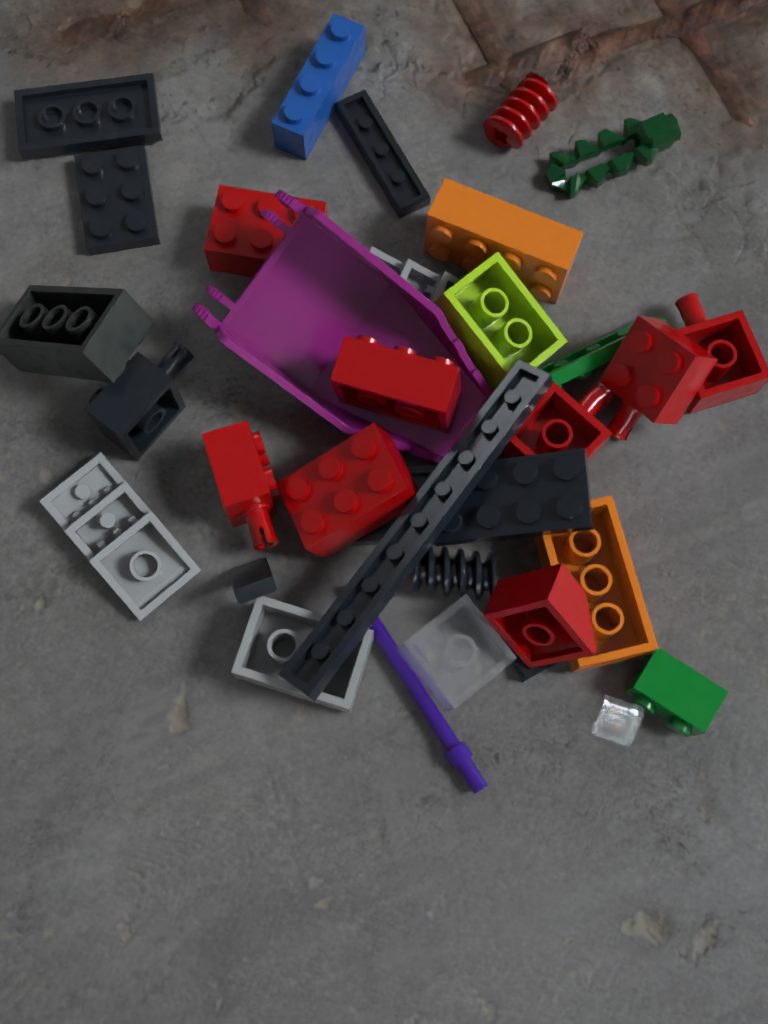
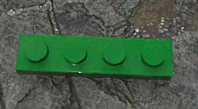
[538,315,667,388]

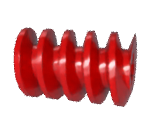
[483,72,558,149]

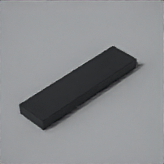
[334,89,431,219]

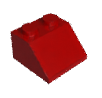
[483,563,597,668]

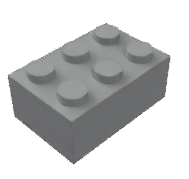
[231,596,374,714]

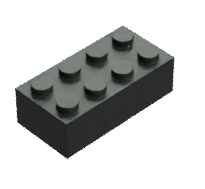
[0,285,154,383]

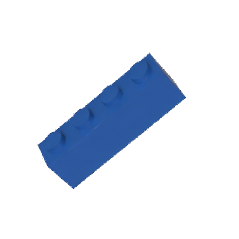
[271,13,365,160]

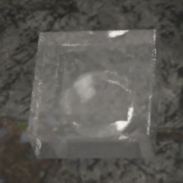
[590,694,644,747]

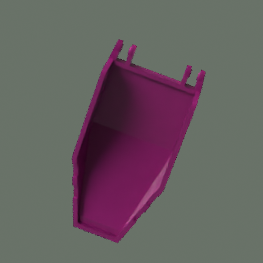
[191,189,493,463]

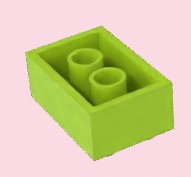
[434,252,568,391]

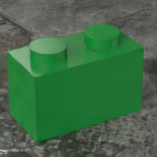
[625,647,729,737]

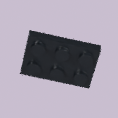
[74,144,160,256]

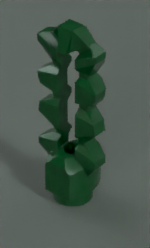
[545,112,681,199]

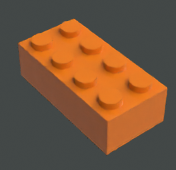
[424,178,584,304]
[533,495,659,674]

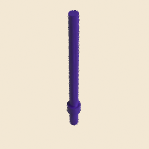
[369,617,488,794]

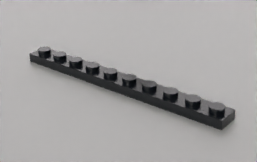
[278,359,553,702]

